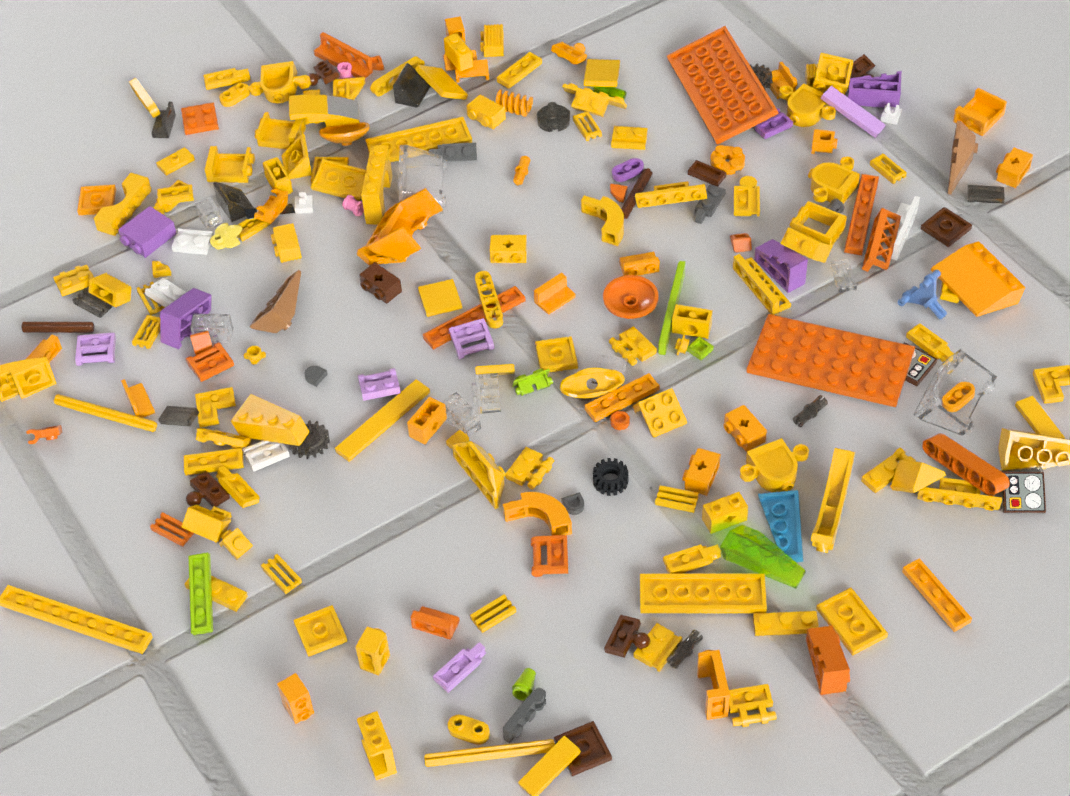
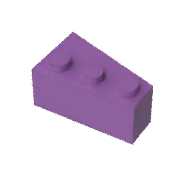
[848,71,902,108]
[754,239,808,293]
[160,288,212,349]

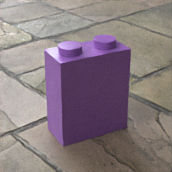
[118,206,177,258]

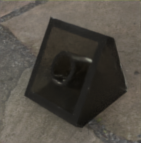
[393,63,431,108]
[213,182,254,222]

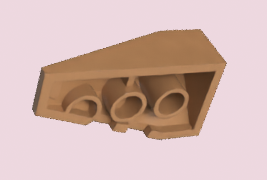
[948,121,978,195]
[249,270,301,333]

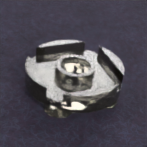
[537,102,570,132]

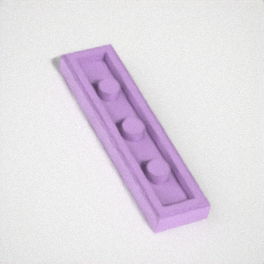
[821,86,886,138]

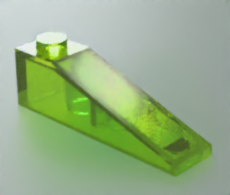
[720,525,806,589]

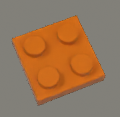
[181,102,219,135]

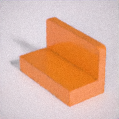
[411,606,460,640]

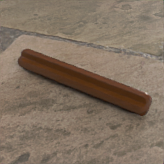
[621,168,653,219]
[21,322,94,333]

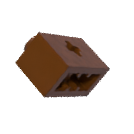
[359,262,402,304]

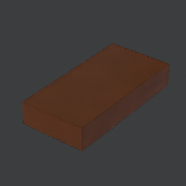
[687,160,727,187]

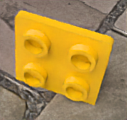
[633,388,687,438]

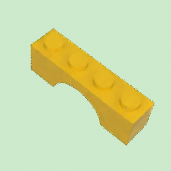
[93,172,151,236]

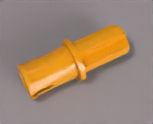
[513,156,531,186]

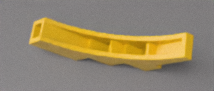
[811,448,855,553]

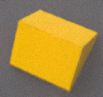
[282,134,312,179]
[891,460,946,493]

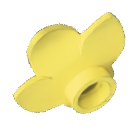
[210,223,242,250]

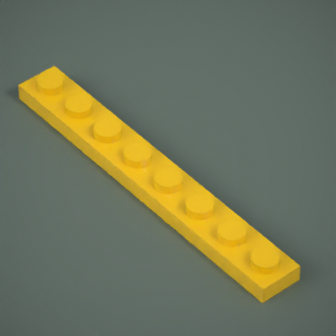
[0,585,153,654]

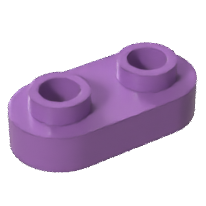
[612,158,644,182]

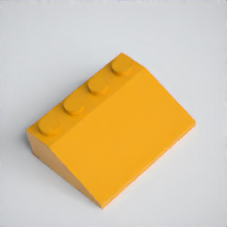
[931,241,1026,317]

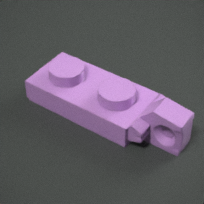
[433,642,486,693]

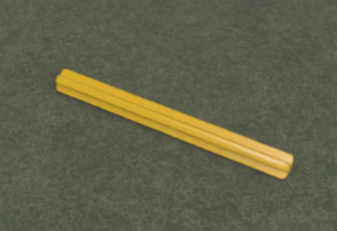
[54,394,158,432]
[424,739,555,767]

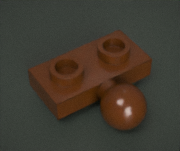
[850,54,876,78]
[308,60,340,86]
[186,471,230,507]
[604,615,650,658]

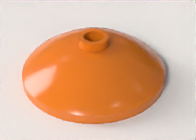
[603,275,658,319]

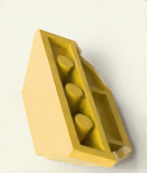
[452,441,505,509]

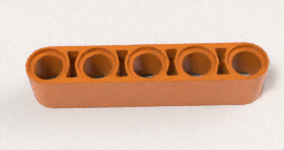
[922,433,1010,496]

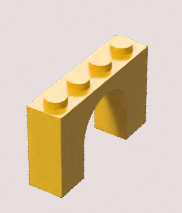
[361,145,393,225]

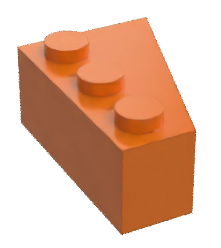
[806,625,850,695]

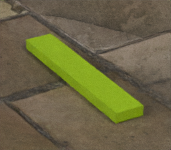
[658,261,686,355]

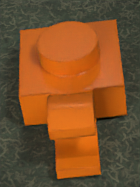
[26,425,63,444]

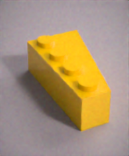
[231,394,309,446]

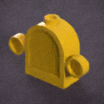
[249,61,311,103]
[779,83,836,127]
[808,156,860,204]
[740,438,809,492]

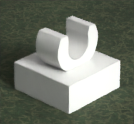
[881,103,902,125]
[295,192,313,214]

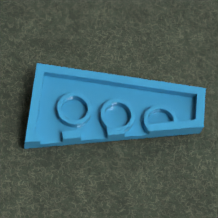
[758,490,804,563]

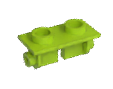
[512,369,553,396]

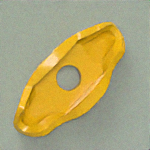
[560,368,625,399]

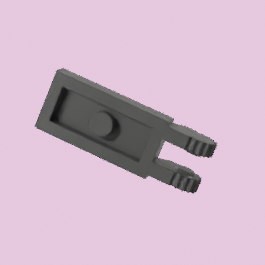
[503,687,546,743]

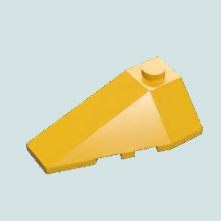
[998,428,1070,472]

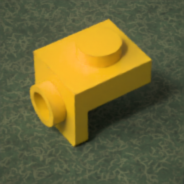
[219,528,253,560]

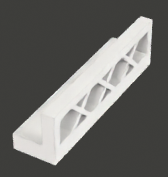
[880,196,920,260]

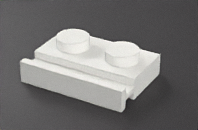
[172,228,213,255]
[145,278,187,308]
[242,440,290,471]

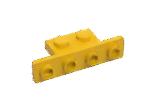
[562,83,627,117]
[635,181,707,208]
[917,477,1002,511]

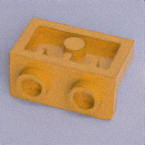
[763,62,798,99]
[619,252,660,276]

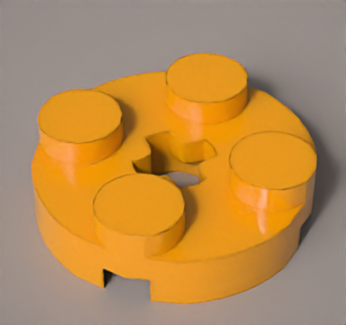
[710,145,745,175]

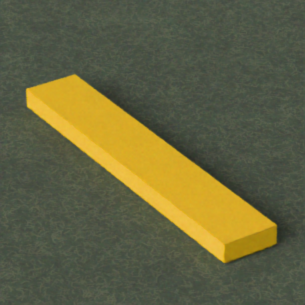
[335,379,430,462]

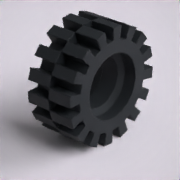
[593,458,629,496]

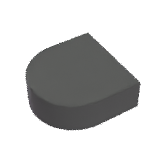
[304,366,328,387]
[561,492,584,515]

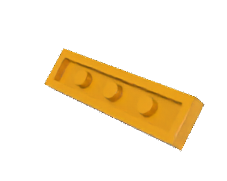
[584,373,660,422]
[902,558,972,632]

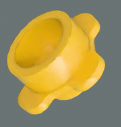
[674,334,689,356]
[244,346,266,365]

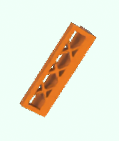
[314,32,373,79]
[861,208,901,272]

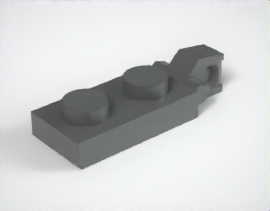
[429,143,477,162]
[694,184,726,224]

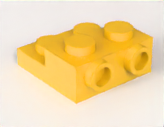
[812,53,854,95]

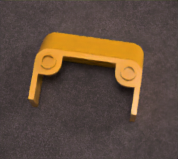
[366,188,443,261]

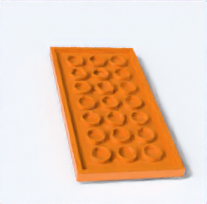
[666,26,779,145]
[747,314,915,407]

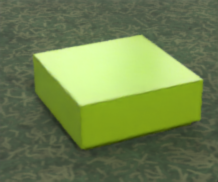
[687,337,713,360]

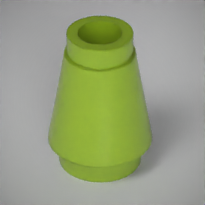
[512,668,536,701]

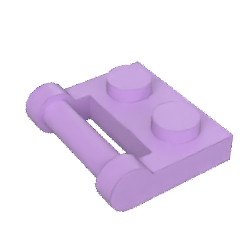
[449,318,495,359]
[75,333,116,366]
[358,368,401,401]

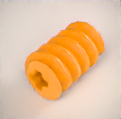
[495,89,533,117]

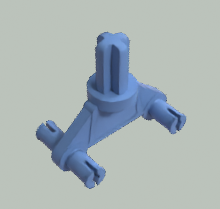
[898,270,947,319]

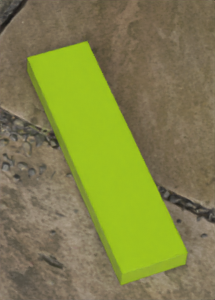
[188,552,213,635]

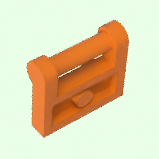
[186,342,234,382]
[531,535,568,577]

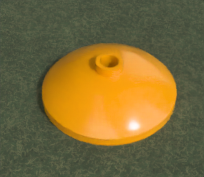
[319,122,370,146]

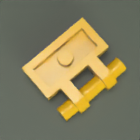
[53,264,94,297]
[609,326,657,366]
[505,447,554,490]
[729,684,776,727]

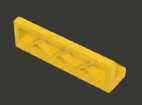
[733,254,791,315]

